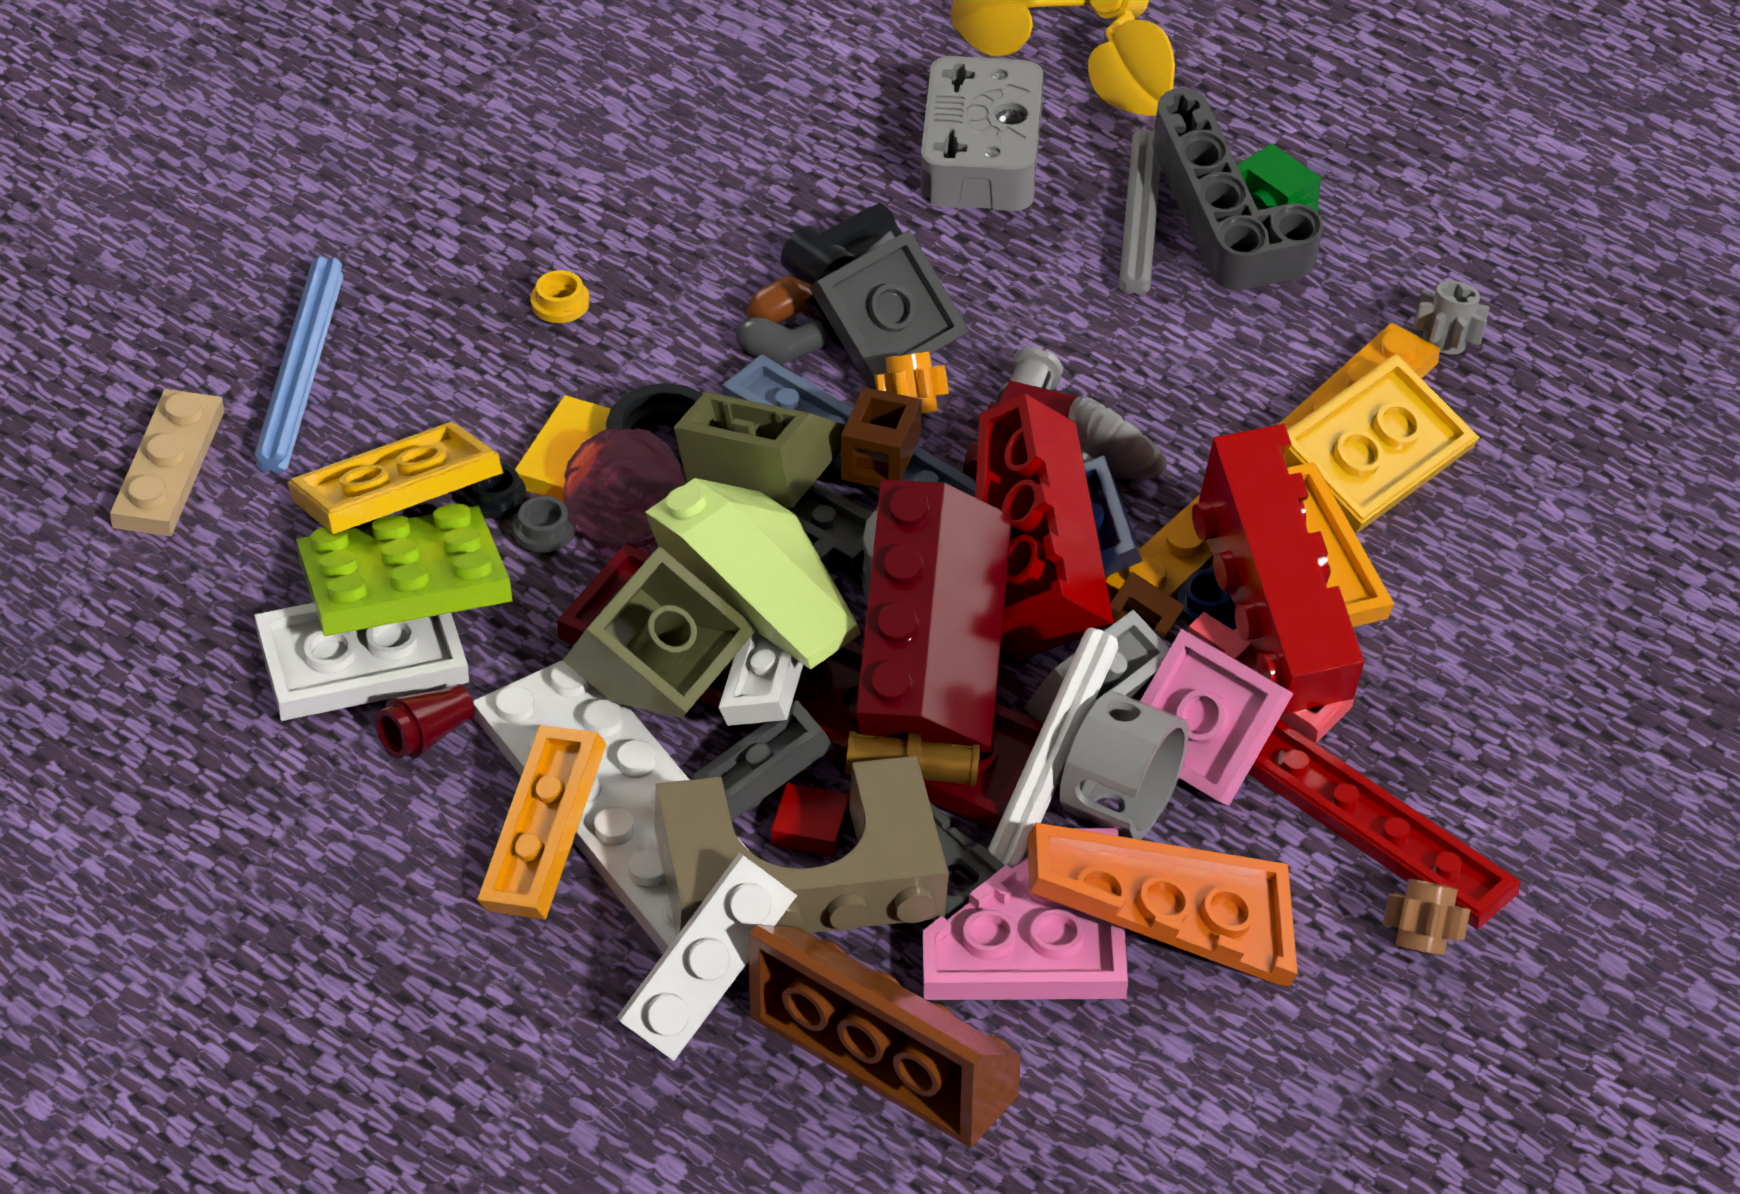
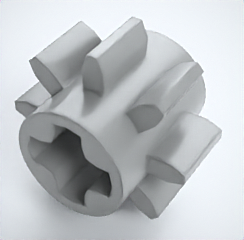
[1413,281,1490,354]

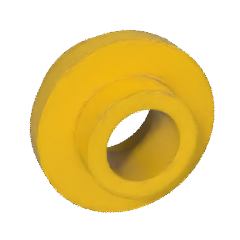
[531,270,590,323]

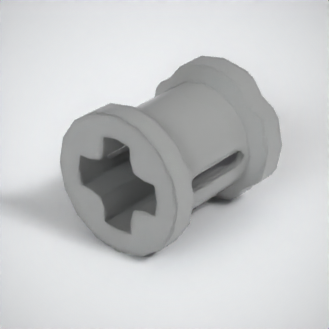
[996,346,1063,403]

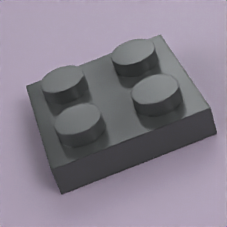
[809,229,970,388]

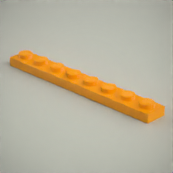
[1106,322,1440,601]

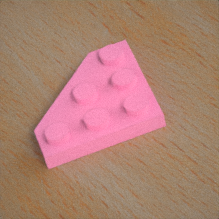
[922,828,1128,1000]

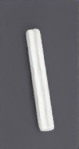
[988,628,1119,868]

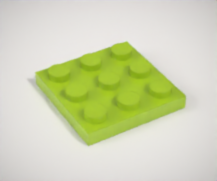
[296,504,513,636]

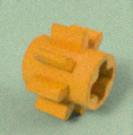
[874,351,949,414]

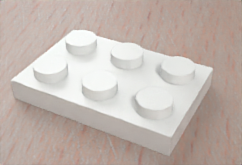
[254,603,469,721]

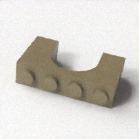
[654,756,949,935]

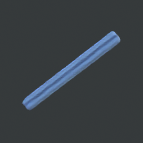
[254,256,343,474]

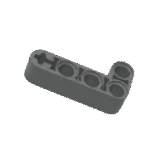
[1152,88,1323,290]

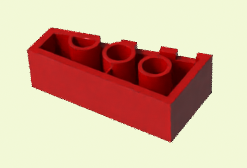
[975,394,1114,661]
[1192,423,1364,714]

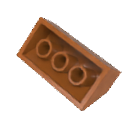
[748,925,1021,1148]

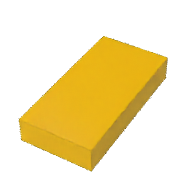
[515,395,611,504]

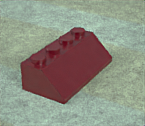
[856,480,1012,753]

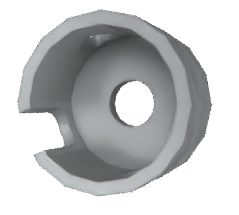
[1059,691,1189,840]

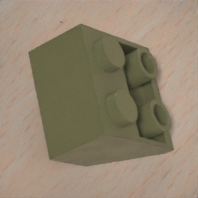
[674,392,845,509]

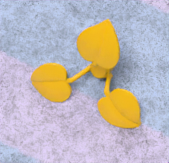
[950,0,1175,116]

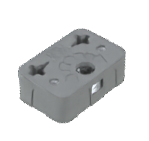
[920,56,1043,211]

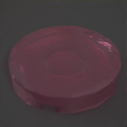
[563,428,685,549]

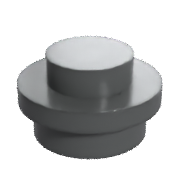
[513,496,575,553]

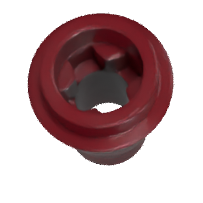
[375,684,475,759]

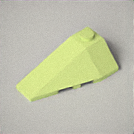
[645,478,861,669]

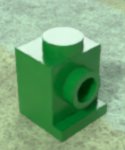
[1237,144,1321,213]

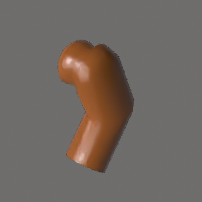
[747,276,818,323]

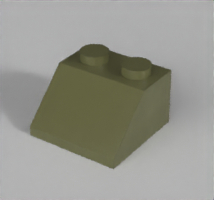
[562,546,758,718]

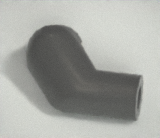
[736,317,828,365]

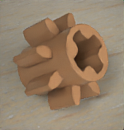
[1383,879,1471,955]

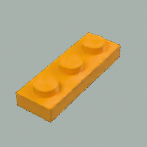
[477,725,607,920]

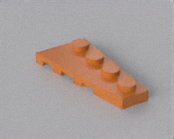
[1027,823,1298,986]

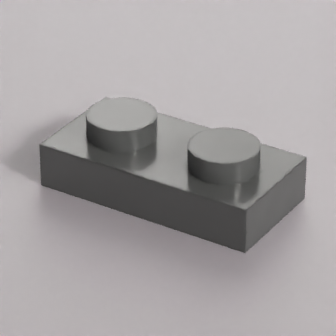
[692,700,834,821]

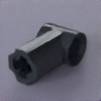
[780,203,902,285]

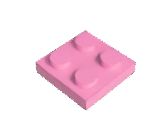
[1140,629,1294,806]

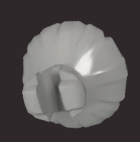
[1068,397,1167,481]

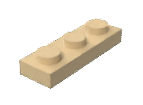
[110,389,224,536]

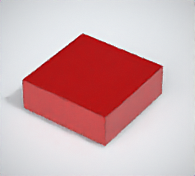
[771,783,850,857]

